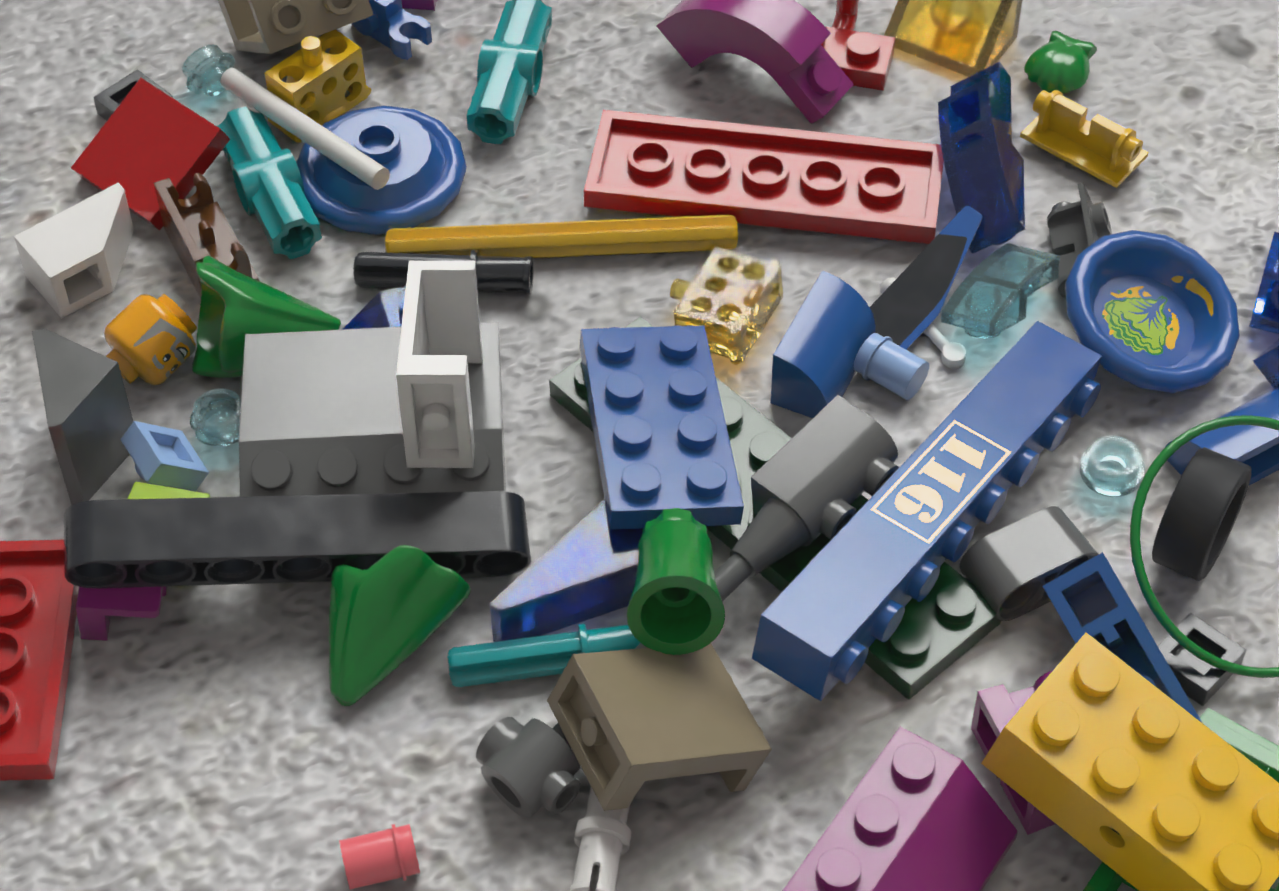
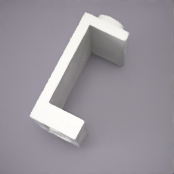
[396,261,483,468]

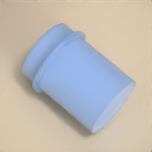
[853,333,929,400]

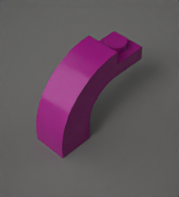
[656,0,854,124]

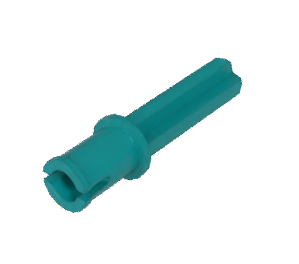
[447,623,640,687]

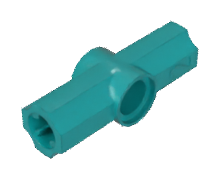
[466,0,552,145]
[217,106,322,260]

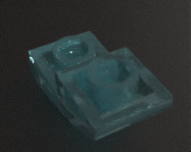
[941,243,1060,339]

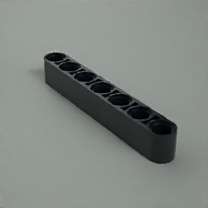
[63,491,531,589]

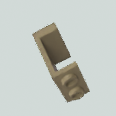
[218,0,374,54]

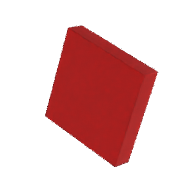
[71,78,230,231]

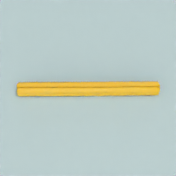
[385,215,738,258]

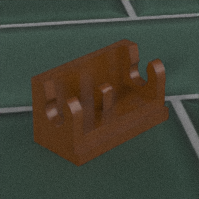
[154,173,259,299]

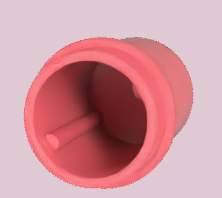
[339,824,420,890]

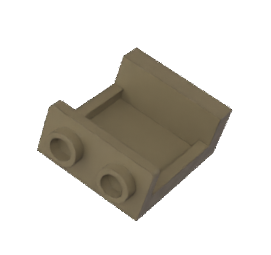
[547,643,772,811]

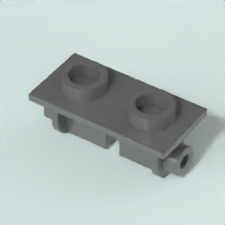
[1047,182,1112,299]

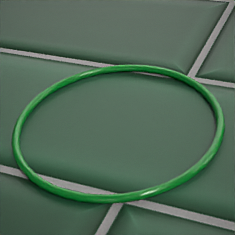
[1130,415,1279,678]

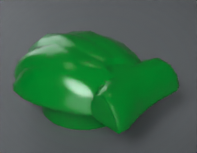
[1024,31,1097,94]

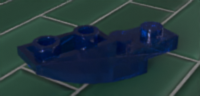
[938,61,1025,254]

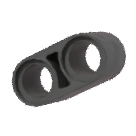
[959,506,1099,621]

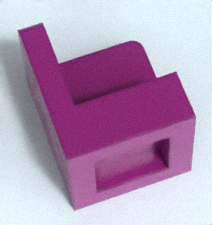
[76,586,167,641]

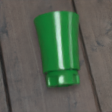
[627,508,725,655]

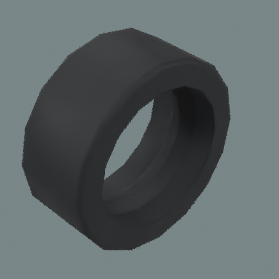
[1152,447,1251,581]

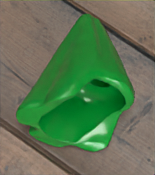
[192,256,341,378]
[329,545,471,706]

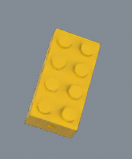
[981,632,1279,891]

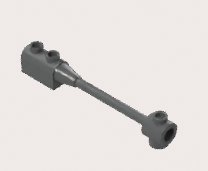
[476,395,899,819]

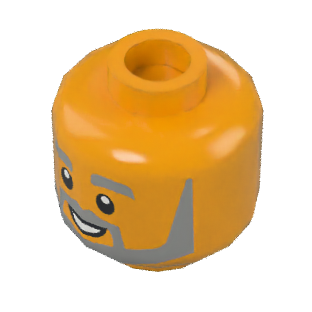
[104,294,197,385]

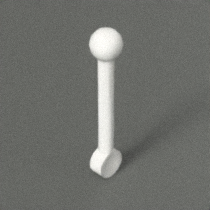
[880,277,966,369]

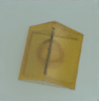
[884,0,1023,83]

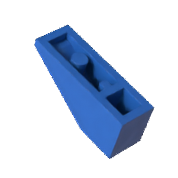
[1043,552,1202,722]

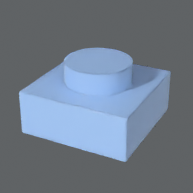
[120,421,209,491]

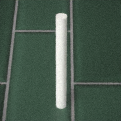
[220,68,390,190]

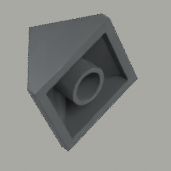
[32,329,133,505]

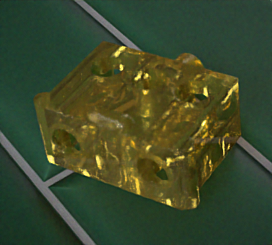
[670,247,783,365]

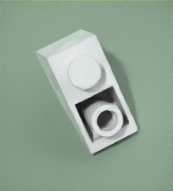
[14,183,134,319]

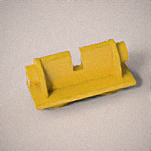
[1020,90,1149,188]

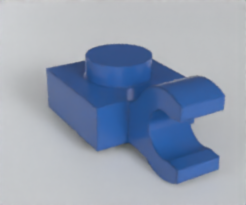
[352,0,432,60]

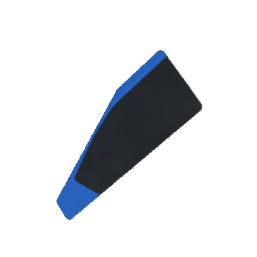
[870,206,983,350]

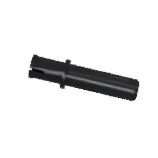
[353,249,534,294]

